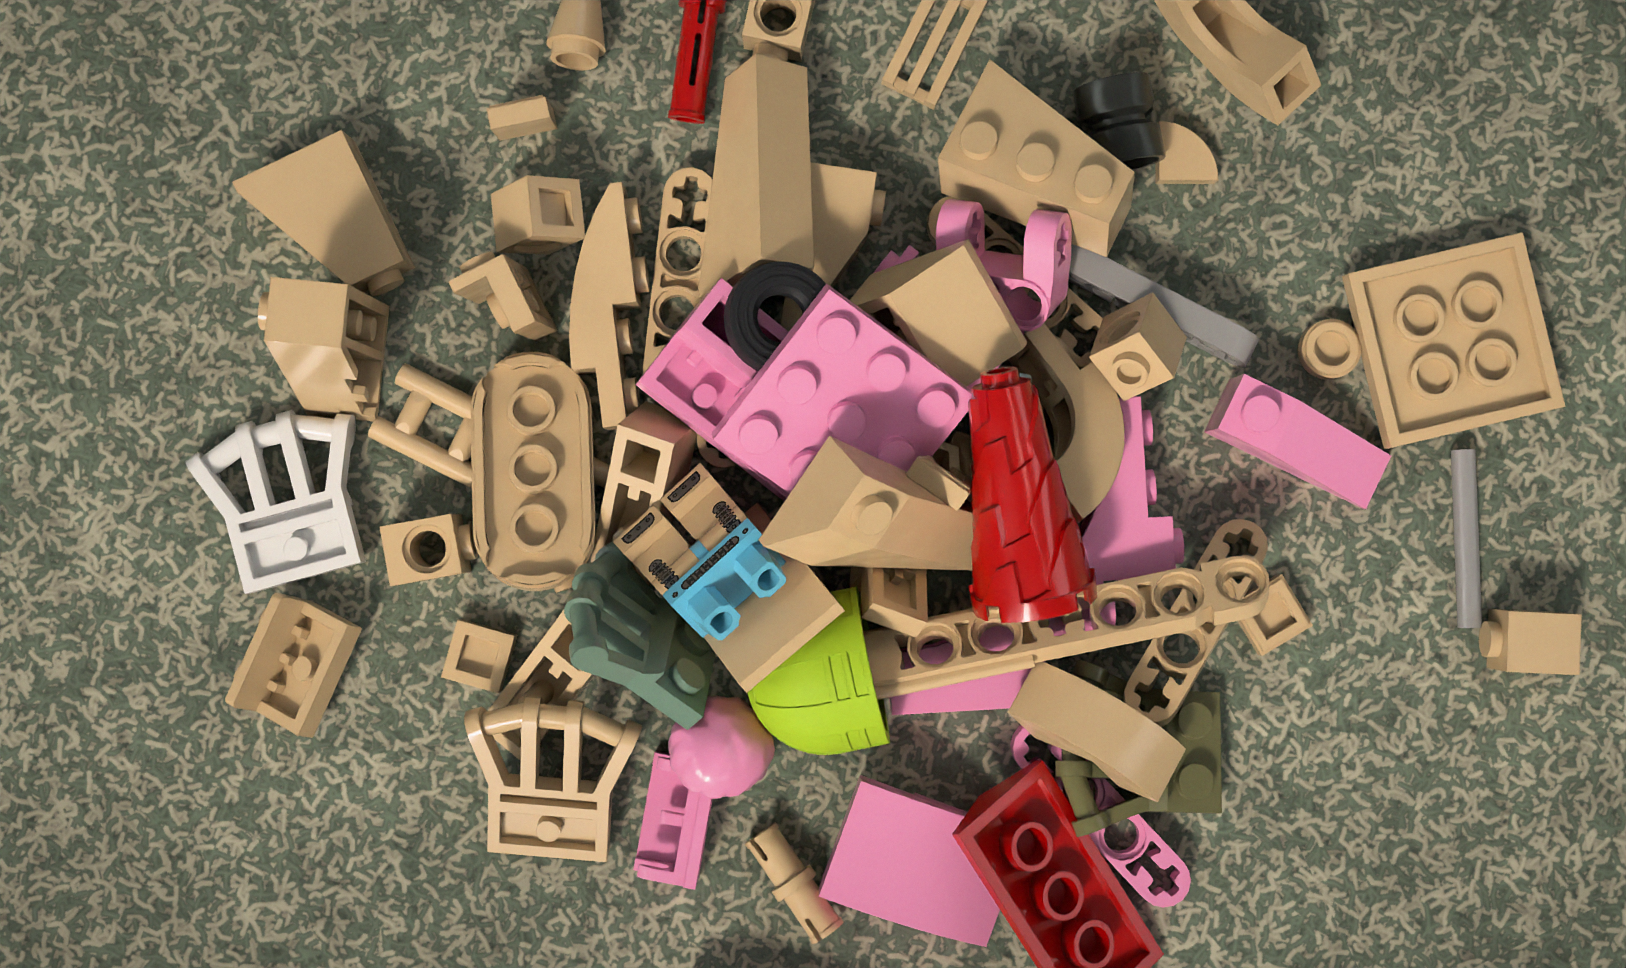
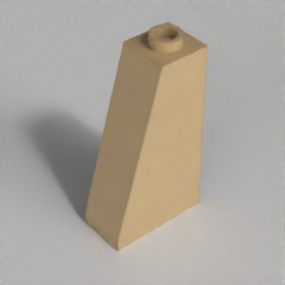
[699,53,814,299]

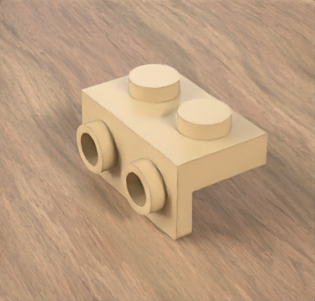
[225,593,362,738]

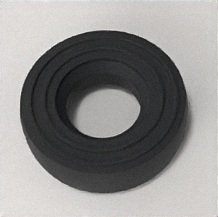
[724,262,826,371]

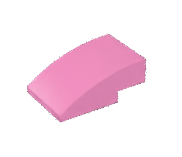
[819,775,1000,947]

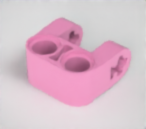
[936,199,1072,332]

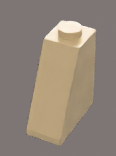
[232,130,415,296]

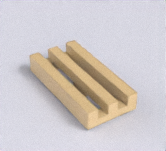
[881,0,988,110]

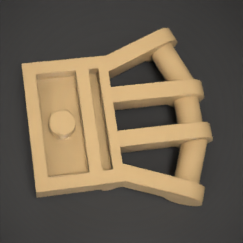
[464,696,642,862]

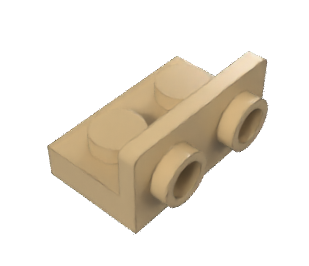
[449,252,557,341]

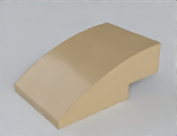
[704,503,845,693]

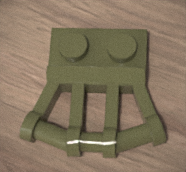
[1055,660,1222,837]

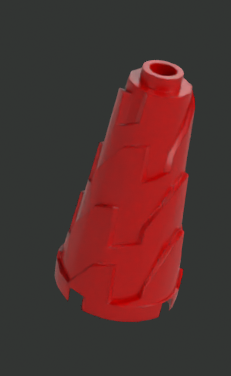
[968,367,1097,623]

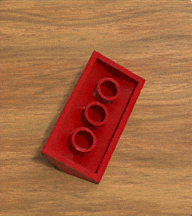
[952,760,1164,968]

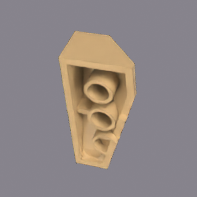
[759,436,973,571]

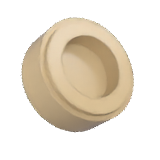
[1298,319,1362,379]

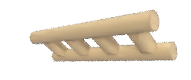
[368,363,610,489]

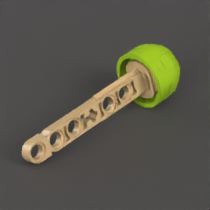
[747,556,1270,755]

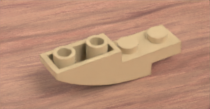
[569,182,650,430]

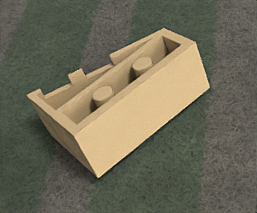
[258,277,389,422]

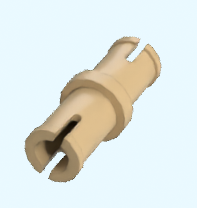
[745,822,844,944]

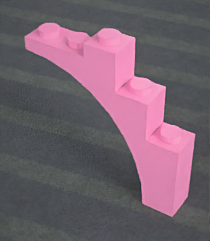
[889,396,1184,715]

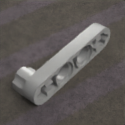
[1068,244,1259,367]

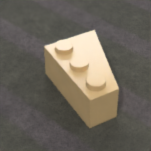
[938,59,1135,257]

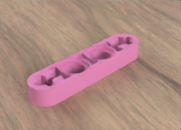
[1010,725,1191,908]

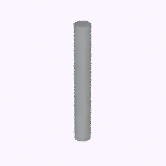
[1451,449,1482,628]

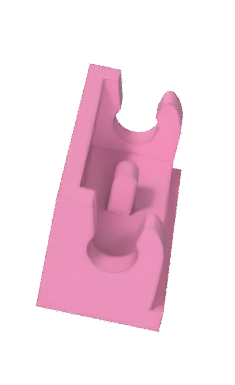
[633,751,713,890]

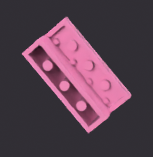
[635,278,790,502]

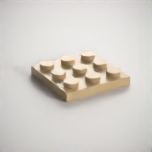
[1342,232,1566,449]

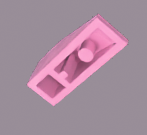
[1204,374,1391,509]

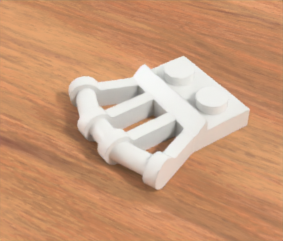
[185,410,366,594]

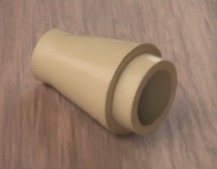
[546,0,606,71]

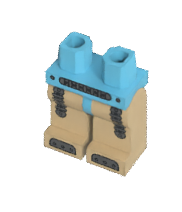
[613,463,786,640]

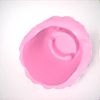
[668,696,775,799]

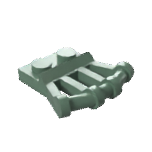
[564,542,715,730]

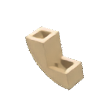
[1008,662,1186,802]

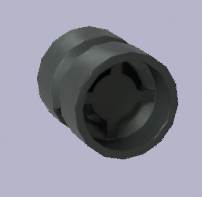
[1073,72,1166,170]

